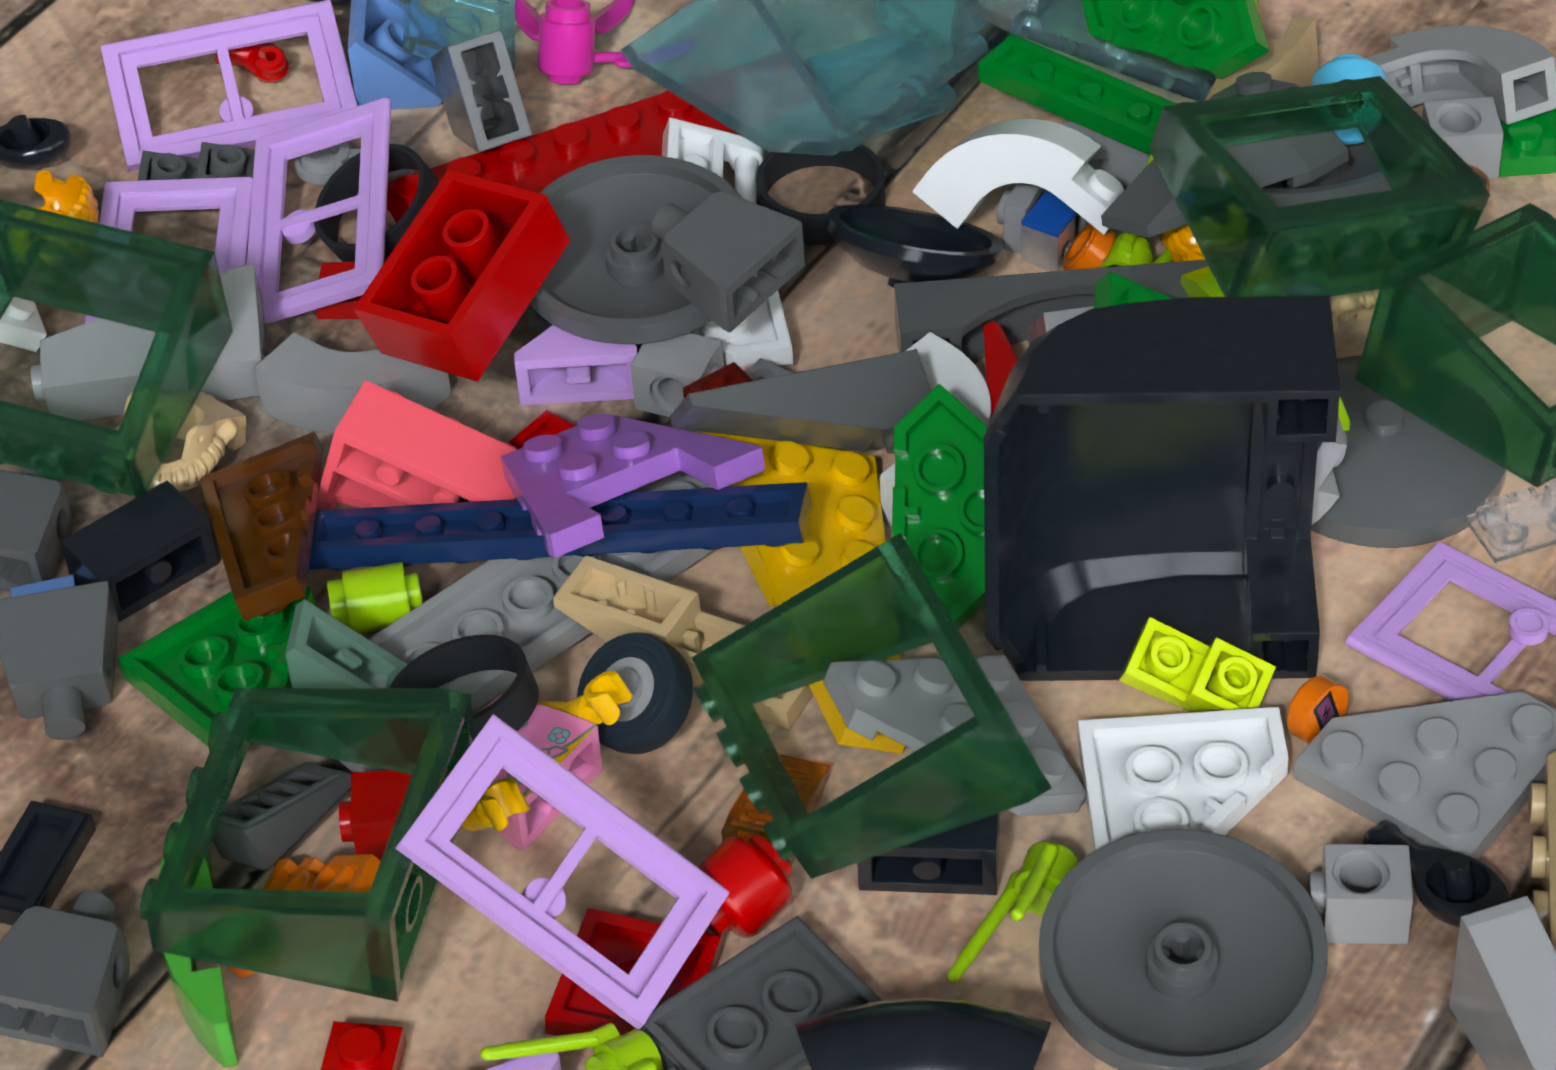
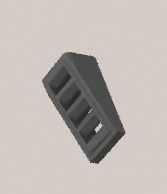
[204,762,351,871]

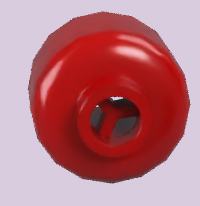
[698,834,793,938]

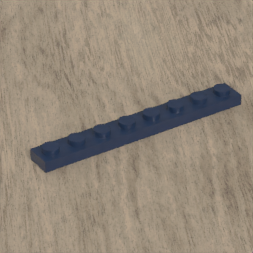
[309,482,812,570]

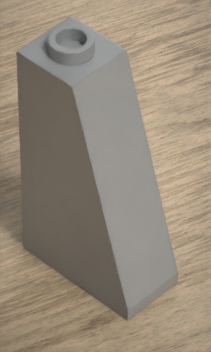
[31,264,267,424]
[1449,896,1556,1070]

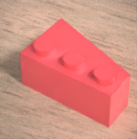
[316,380,518,510]

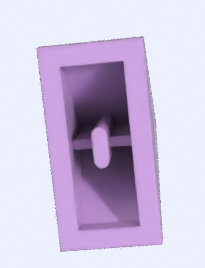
[514,325,637,406]

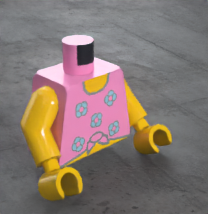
[436,671,633,851]

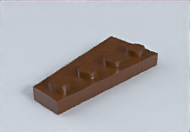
[199,431,323,621]

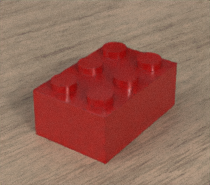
[353,169,571,382]

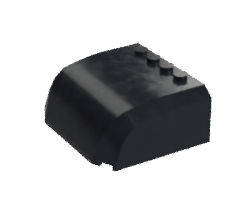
[984,295,1340,681]

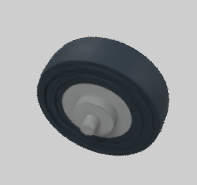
[577,633,693,754]

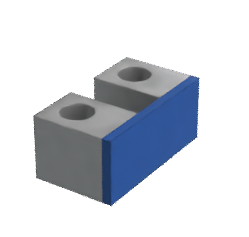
[1021,190,1089,271]

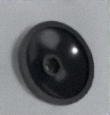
[826,204,1004,288]

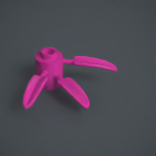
[511,0,699,84]

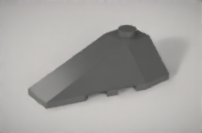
[1101,72,1349,238]
[670,349,931,454]

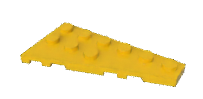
[693,431,905,754]

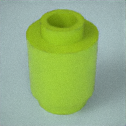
[327,562,423,634]

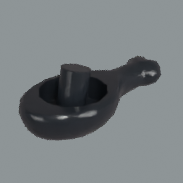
[0,114,71,170]
[1363,820,1508,928]

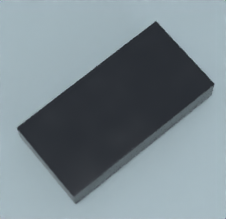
[0,801,96,926]

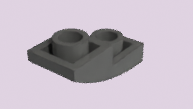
[137,142,255,181]

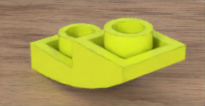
[1119,617,1276,712]

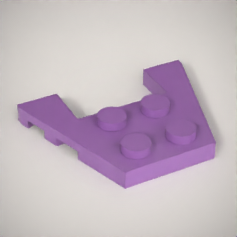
[501,414,765,558]

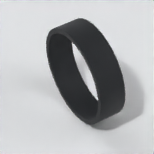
[757,135,885,245]
[314,144,440,263]
[385,635,539,762]

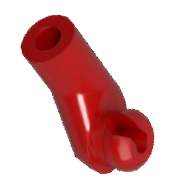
[216,42,289,83]

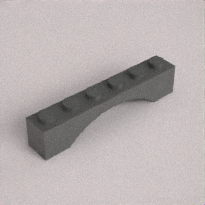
[894,256,1259,364]

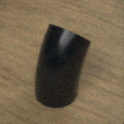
[795,998,1051,1070]

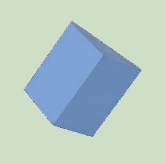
[348,0,446,110]

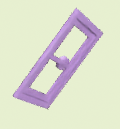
[100,0,357,172]
[247,98,391,325]
[85,177,253,323]
[1345,541,1556,701]
[395,714,730,1030]

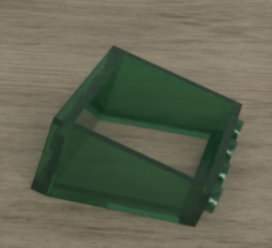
[1149,76,1490,297]
[0,200,233,497]
[1355,203,1556,488]
[691,533,1052,879]
[140,688,474,1002]

